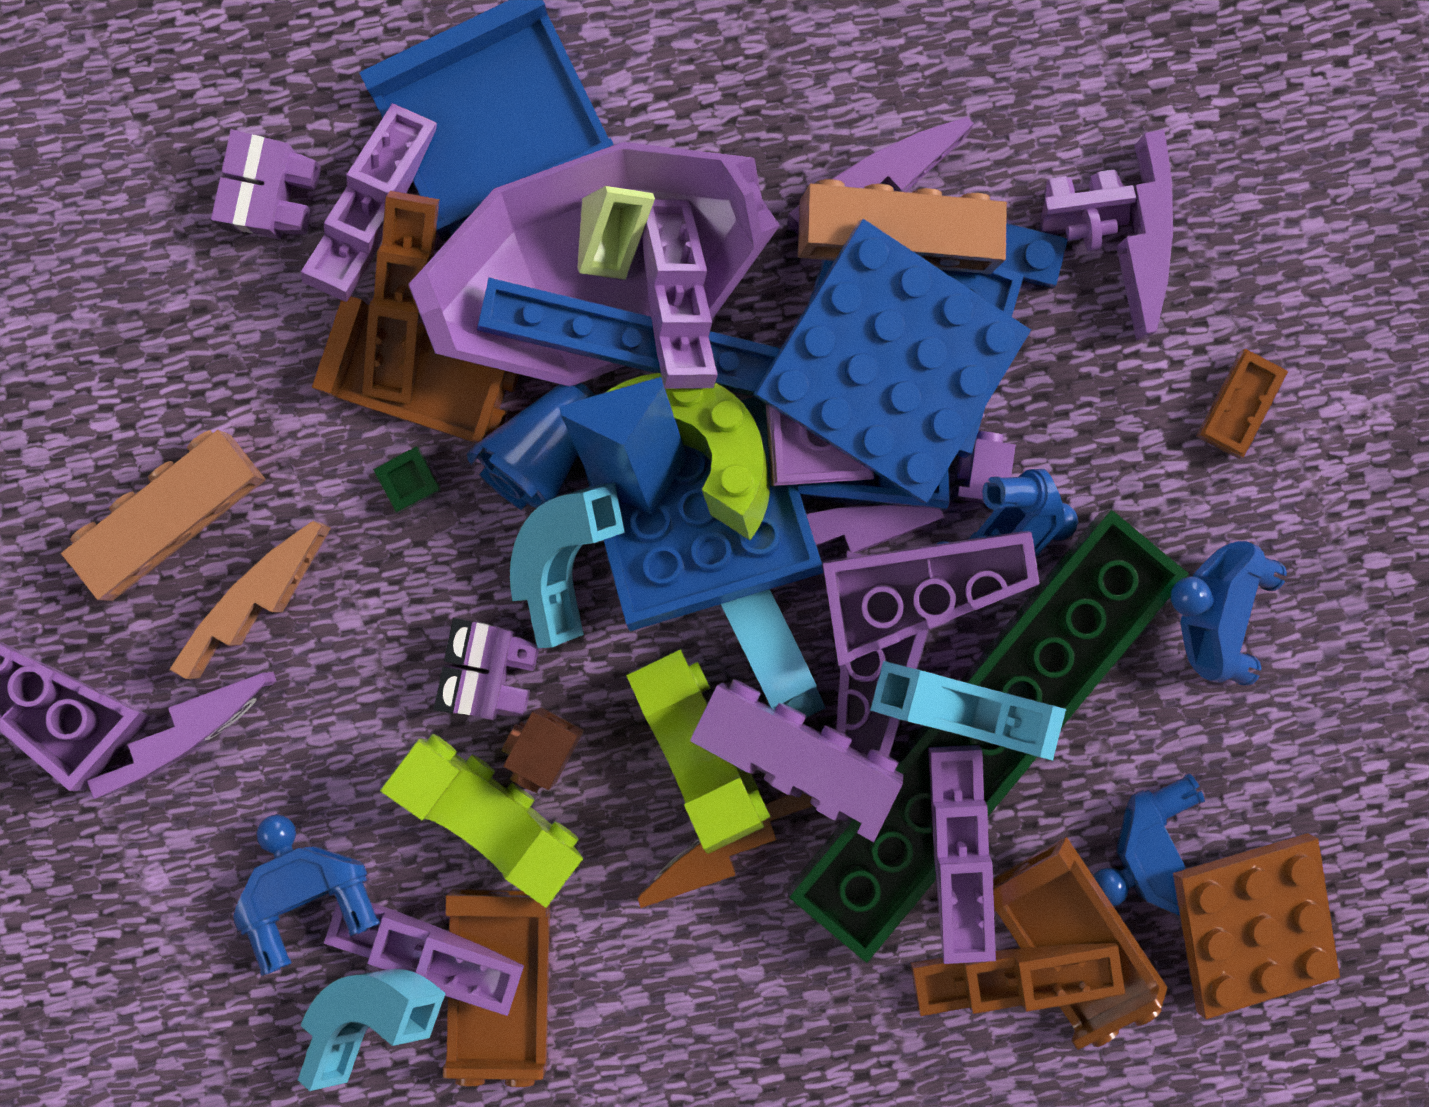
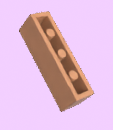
[798,179,1007,274]
[61,430,266,601]

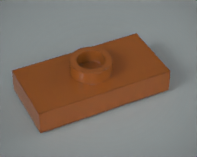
[1196,349,1288,459]

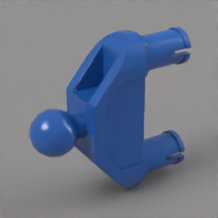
[937,469,1079,557]
[1170,541,1287,686]
[1093,773,1205,916]
[233,814,380,976]

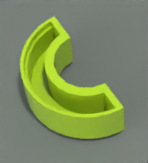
[605,373,770,540]
[626,649,771,854]
[380,734,583,908]

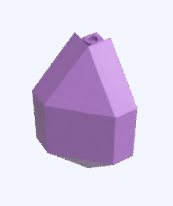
[408,142,780,386]

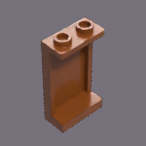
[312,296,520,444]
[993,837,1167,1050]
[443,889,550,1087]

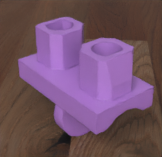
[1040,169,1136,252]

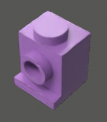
[952,431,1016,504]

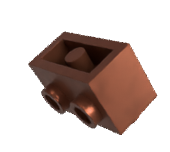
[502,707,584,793]

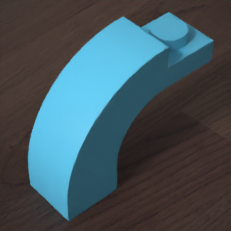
[510,483,625,648]
[720,589,825,718]
[870,661,1066,760]
[298,969,446,1091]

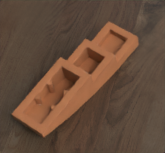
[169,521,331,679]

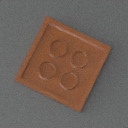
[1173,833,1340,1020]

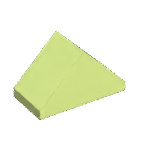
[577,186,655,280]

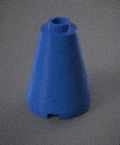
[467,383,595,510]

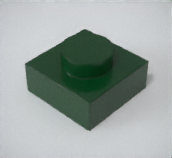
[373,446,442,514]

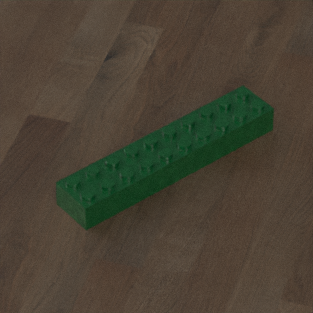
[787,509,1189,963]

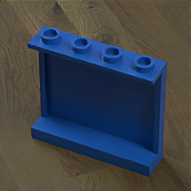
[359,0,614,240]

